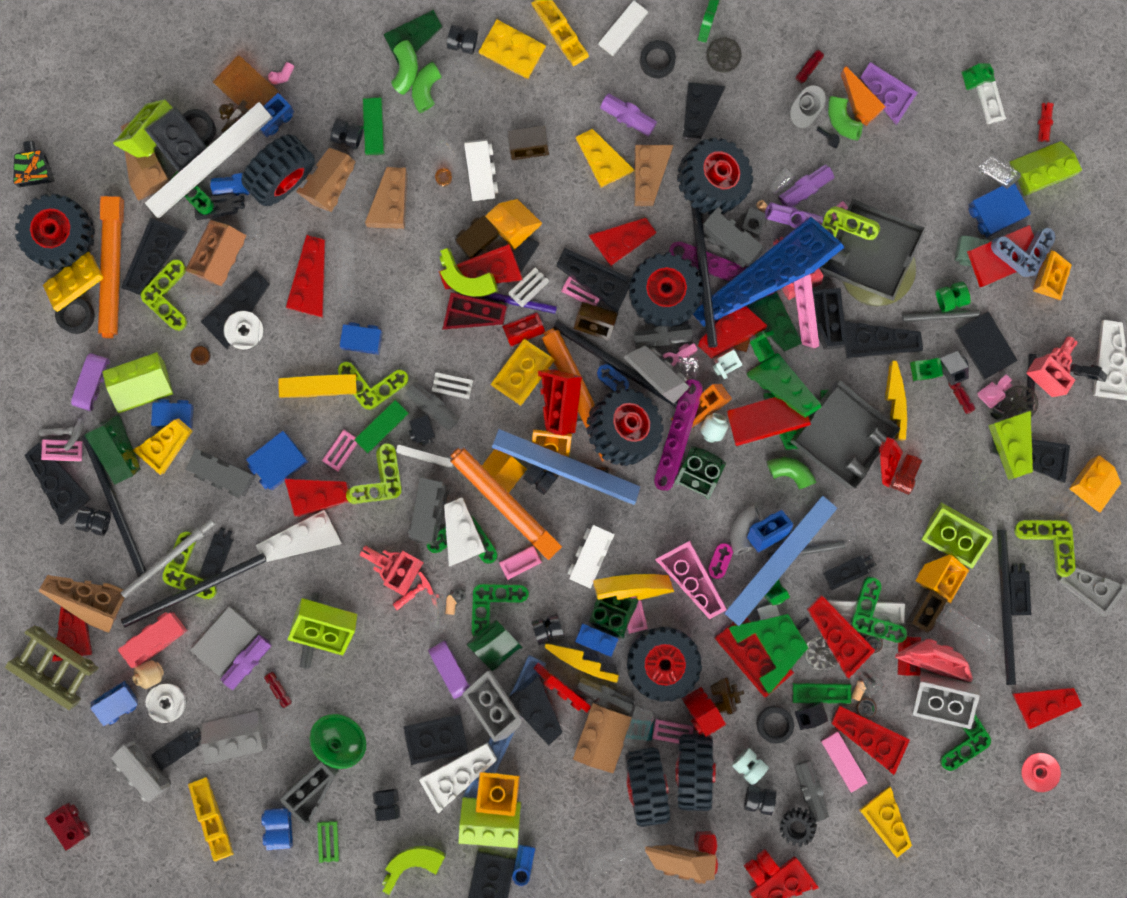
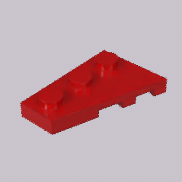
[588,218,657,266]
[1012,688,1082,729]

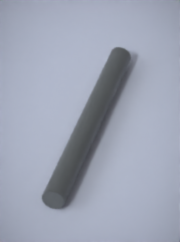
[902,310,980,322]
[768,541,845,558]

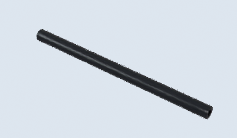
[691,206,718,348]
[553,321,679,408]
[81,435,146,578]
[997,530,1016,685]
[121,553,267,628]

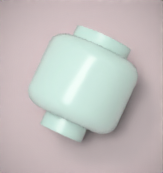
[700,413,729,443]

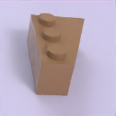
[634,145,673,206]
[296,148,356,212]
[365,167,408,229]

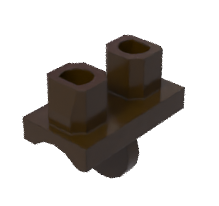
[219,100,249,133]
[710,677,745,715]

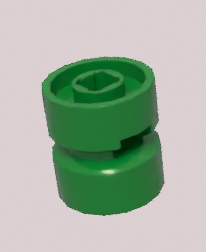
[935,281,971,313]

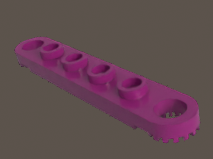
[669,241,774,296]
[654,379,703,491]

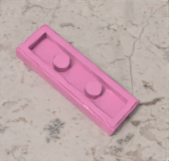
[821,731,868,793]

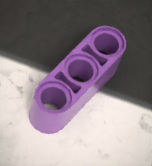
[71,353,110,411]
[428,640,470,699]

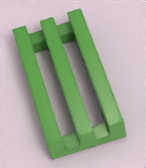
[317,821,339,863]

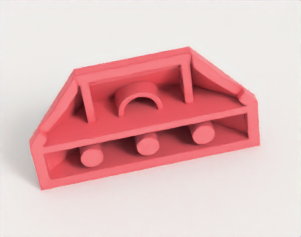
[895,639,973,682]

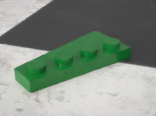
[746,353,821,418]

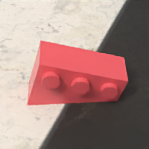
[117,612,187,668]

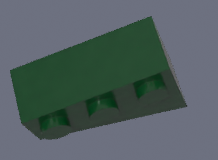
[85,414,141,484]

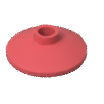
[1021,753,1061,792]

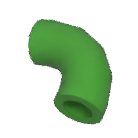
[391,40,418,95]
[412,62,441,113]
[828,96,863,141]
[766,457,817,489]

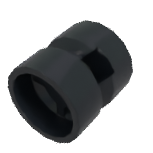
[447,24,478,55]
[330,118,364,150]
[523,464,559,495]
[75,506,111,536]
[531,614,564,645]
[744,785,777,816]
[373,789,401,821]

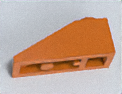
[841,66,886,126]
[671,384,732,428]

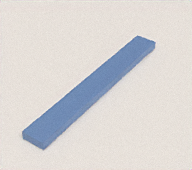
[492,429,640,505]
[724,496,837,626]
[463,655,546,798]

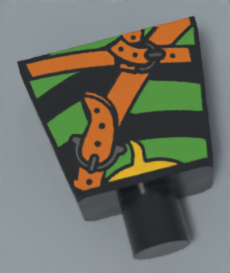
[13,141,55,188]

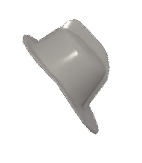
[790,85,826,128]

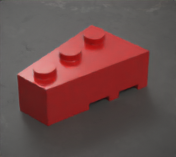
[698,306,767,359]
[538,369,582,435]
[284,479,350,517]
[681,687,727,737]

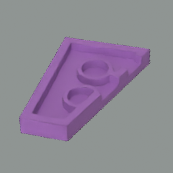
[859,62,918,125]

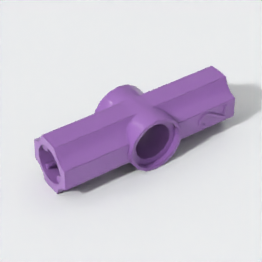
[600,93,657,137]
[778,164,835,207]
[765,202,823,228]
[220,635,272,690]

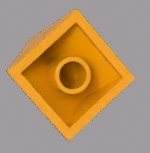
[1033,251,1072,300]
[532,429,572,457]
[482,449,527,493]

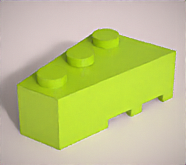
[989,411,1033,480]

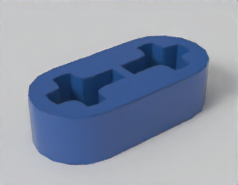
[597,364,629,391]

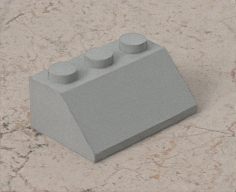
[624,346,689,403]
[462,671,522,742]
[912,671,980,729]
[201,710,267,764]
[111,741,171,803]

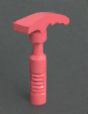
[393,571,435,610]

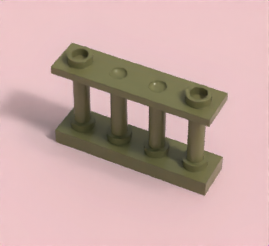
[5,625,99,710]

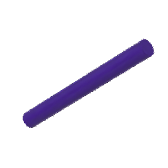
[481,293,557,314]

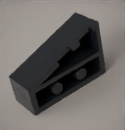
[812,288,847,350]
[509,673,563,746]

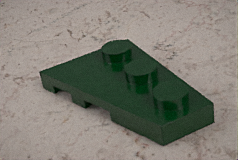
[383,10,442,65]
[747,293,802,352]

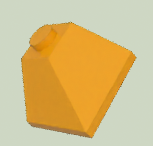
[915,554,969,603]
[476,772,520,816]

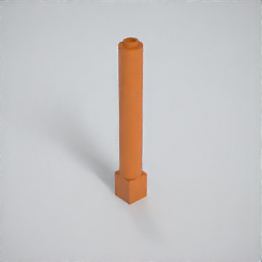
[98,196,124,339]
[542,328,605,462]
[450,448,562,560]

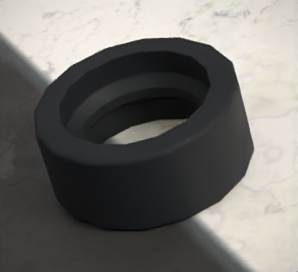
[640,40,676,79]
[182,109,216,145]
[55,297,95,334]
[756,706,795,744]

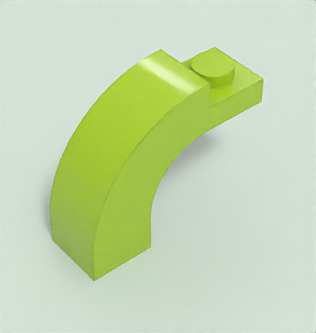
[439,248,499,297]
[382,846,446,895]

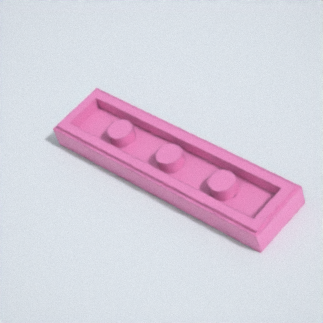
[794,274,819,348]

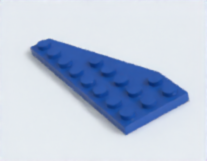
[693,217,844,327]

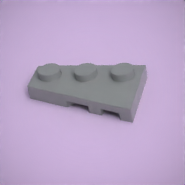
[1057,567,1127,617]

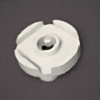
[224,311,263,349]
[146,683,186,723]

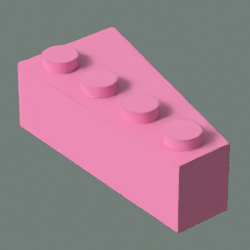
[655,541,727,619]

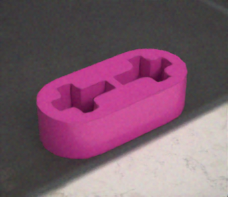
[708,544,733,579]

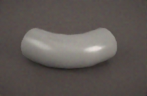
[730,505,763,555]

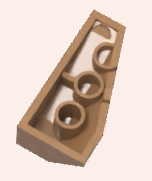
[121,121,170,201]
[39,575,125,633]

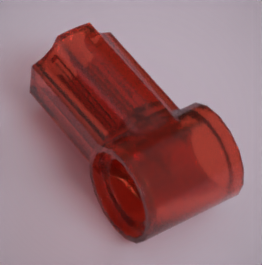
[891,454,922,495]

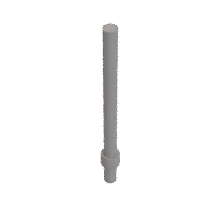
[121,519,216,598]

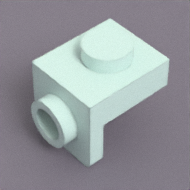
[712,347,742,379]

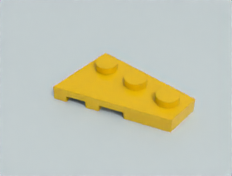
[576,129,635,188]
[133,419,192,475]
[859,786,912,858]

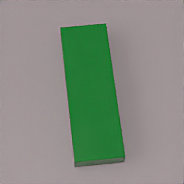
[363,98,384,155]
[354,400,409,454]
[792,683,851,704]

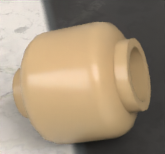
[132,660,164,689]

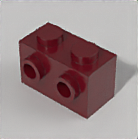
[44,802,91,851]

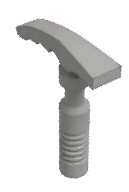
[39,418,84,451]

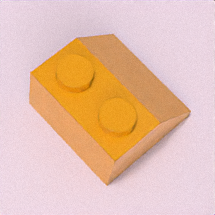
[485,199,542,249]
[1069,455,1121,513]

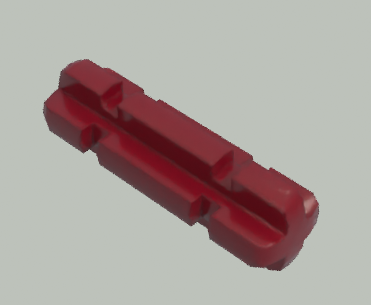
[796,50,824,84]
[948,382,975,414]
[264,672,292,708]

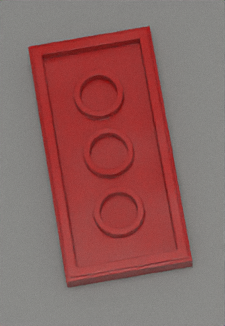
[967,225,1040,287]
[727,397,811,446]
[714,617,794,698]

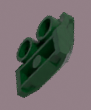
[674,446,726,500]
[589,596,638,639]
[466,620,523,671]

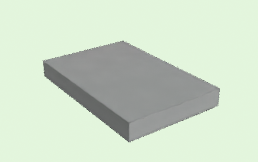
[190,607,259,676]

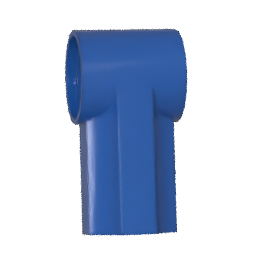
[210,173,250,196]
[512,844,536,886]

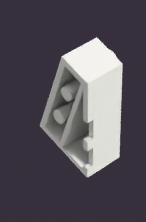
[464,139,498,201]
[444,498,486,567]
[567,525,614,588]

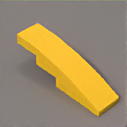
[531,0,589,67]
[885,361,907,441]
[278,374,356,398]
[593,574,674,600]
[545,643,619,683]
[188,777,234,862]

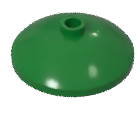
[309,714,367,769]

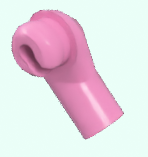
[268,62,294,85]

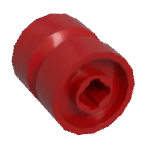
[743,849,781,886]

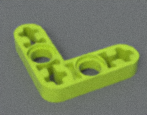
[822,206,880,240]
[141,260,187,331]
[338,362,409,410]
[346,443,401,504]
[1014,520,1076,577]
[162,532,217,599]

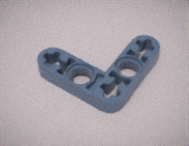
[991,228,1055,277]

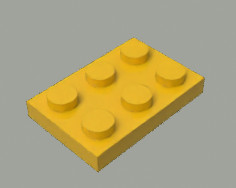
[479,20,546,79]
[43,251,103,312]
[490,339,555,406]

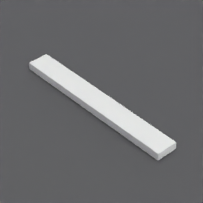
[145,102,273,218]

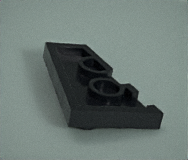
[683,82,726,139]

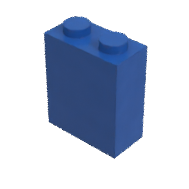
[969,181,1031,238]
[246,431,309,490]

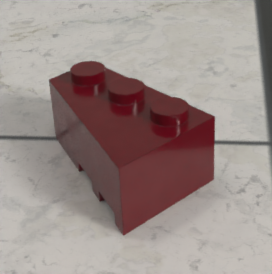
[442,292,508,330]

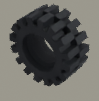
[779,807,817,847]

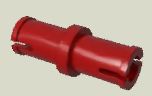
[1037,102,1054,143]

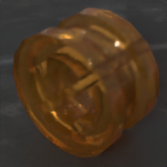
[435,168,452,187]

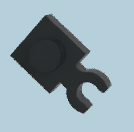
[1070,364,1108,382]

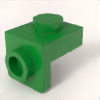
[961,63,995,90]
[750,330,775,362]
[910,358,943,381]
[764,579,790,606]

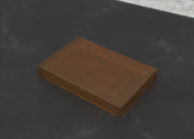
[213,55,281,110]

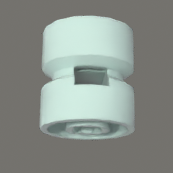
[731,748,769,785]

